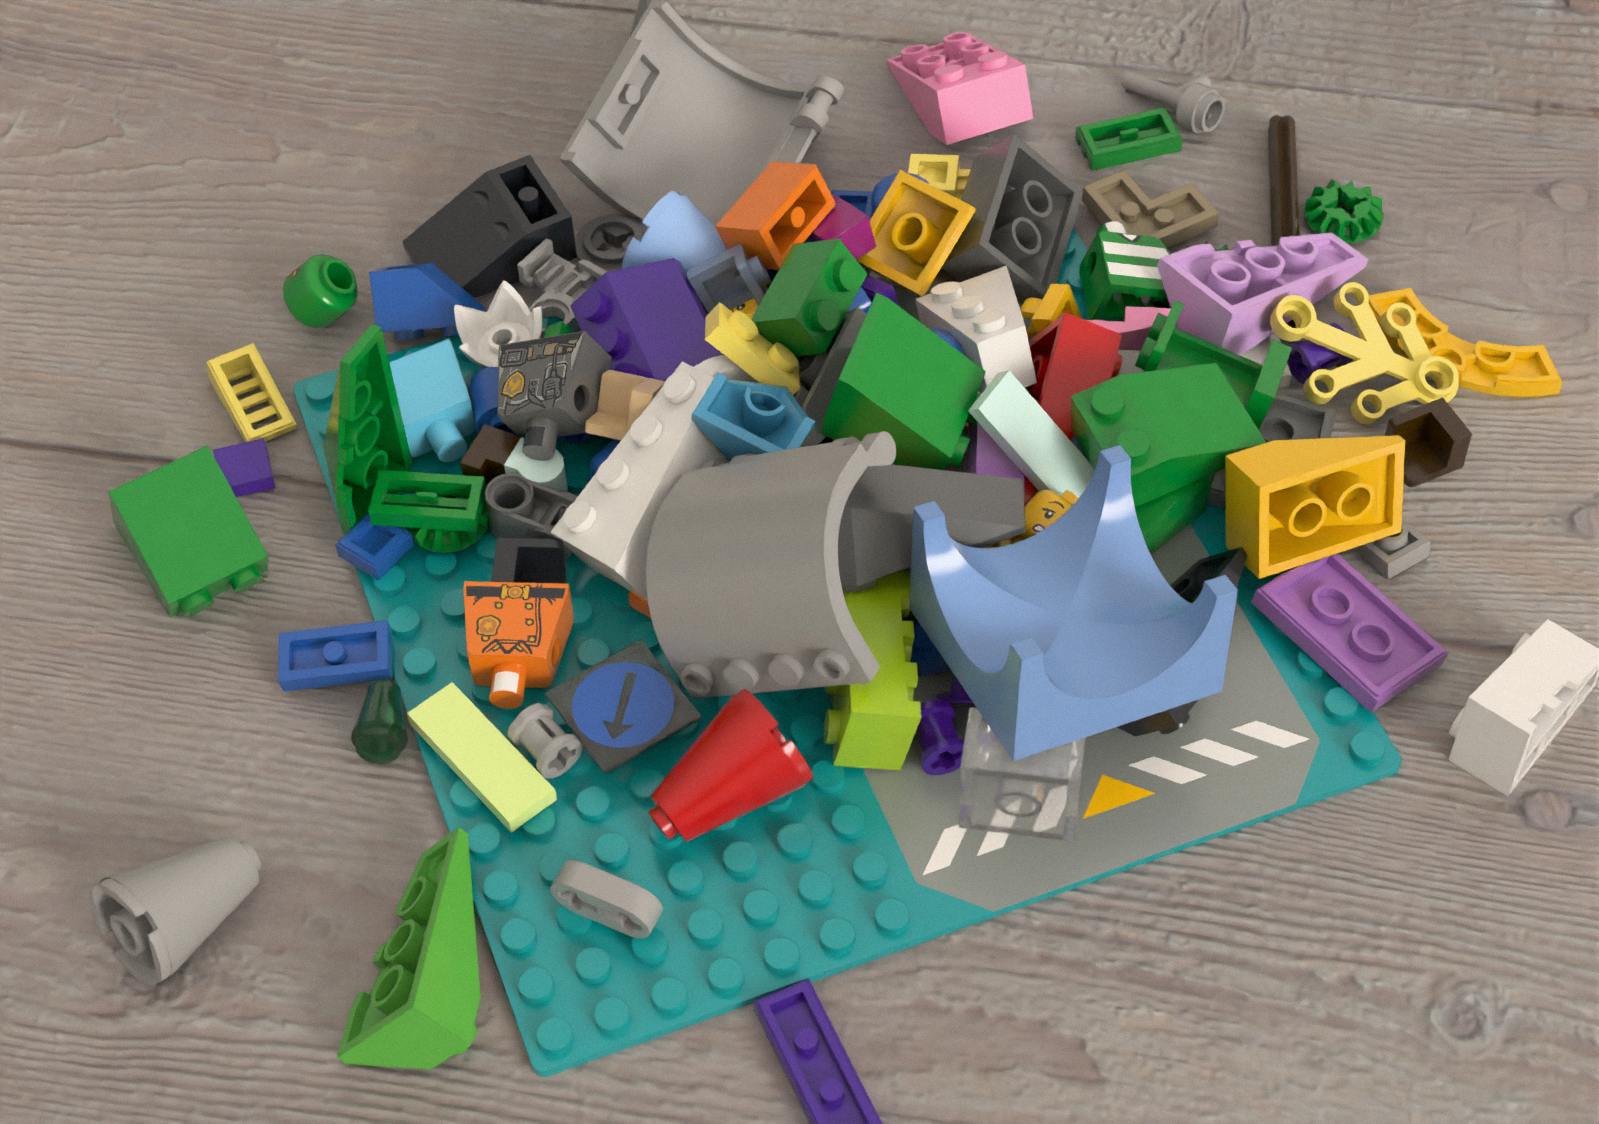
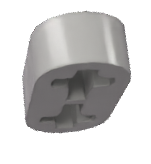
[550,860,663,939]

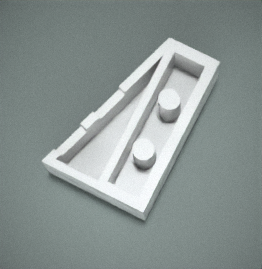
[1448,619,1599,797]

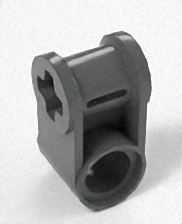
[485,473,577,560]

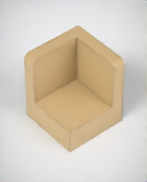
[585,370,665,440]

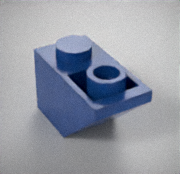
[369,262,487,340]

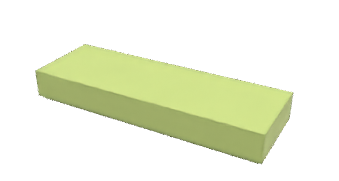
[407,682,557,833]

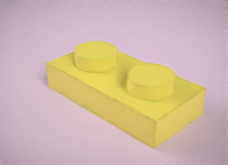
[705,302,800,396]

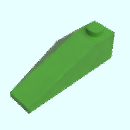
[337,827,481,1070]

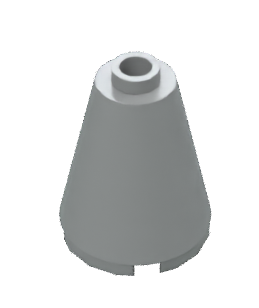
[89,836,261,986]

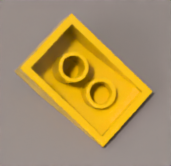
[1225,435,1405,579]

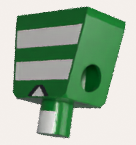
[1079,221,1177,326]

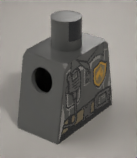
[497,331,612,461]

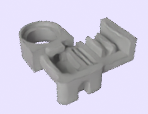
[517,238,607,338]

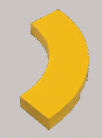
[1368,288,1562,397]

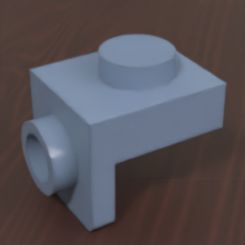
[687,243,772,314]

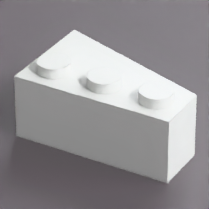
[915,266,1037,393]

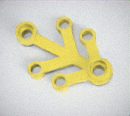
[1270,282,1459,425]

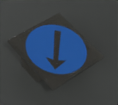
[545,640,702,774]

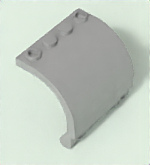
[559,0,844,226]
[646,431,896,699]

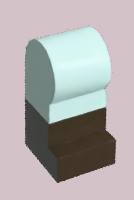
[460,424,568,497]

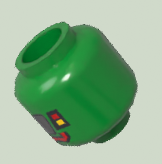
[282,254,358,328]

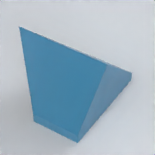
[691,372,815,462]

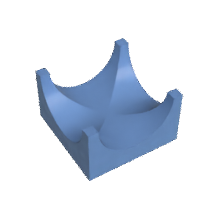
[909,445,1238,761]

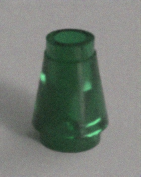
[351,680,408,764]

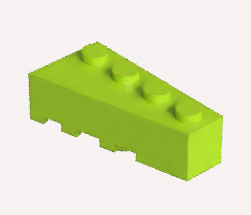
[824,569,921,771]

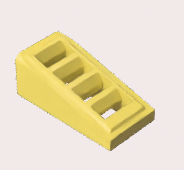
[206,343,297,442]

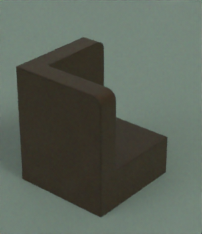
[1385,397,1472,487]

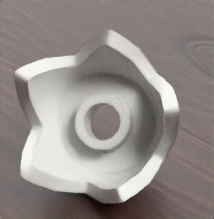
[454,281,542,368]

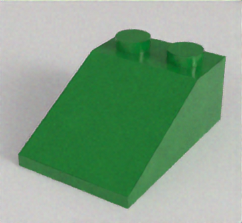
[1071,363,1267,507]

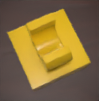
[1020,284,1082,339]

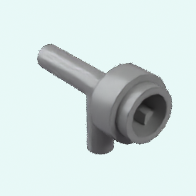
[1121,70,1225,134]

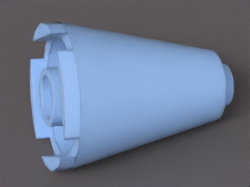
[622,191,727,306]

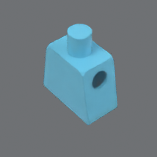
[389,339,476,462]

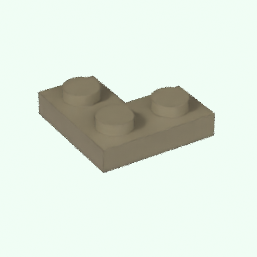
[1082,170,1219,248]

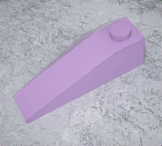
[1157,233,1368,354]

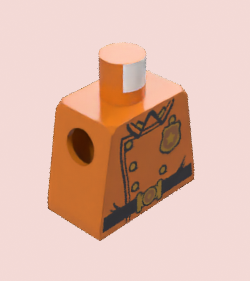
[463,581,574,709]

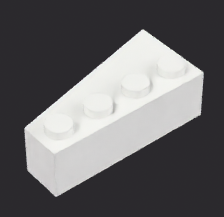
[551,362,726,602]

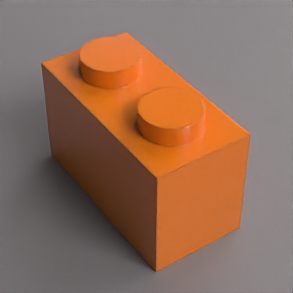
[715,161,836,270]

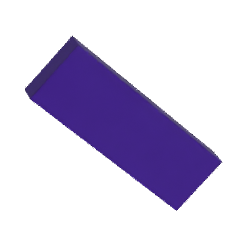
[754,979,882,1124]

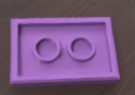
[1251,553,1448,713]

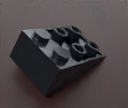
[402,155,577,298]

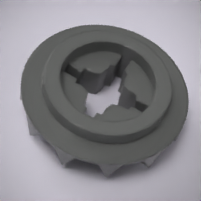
[575,214,648,272]

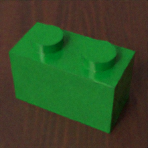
[751,238,867,356]

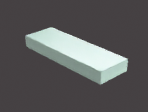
[968,370,1095,498]

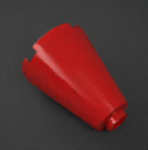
[648,689,813,842]

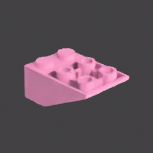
[887,32,1033,145]

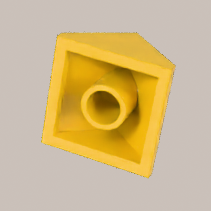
[857,170,976,297]

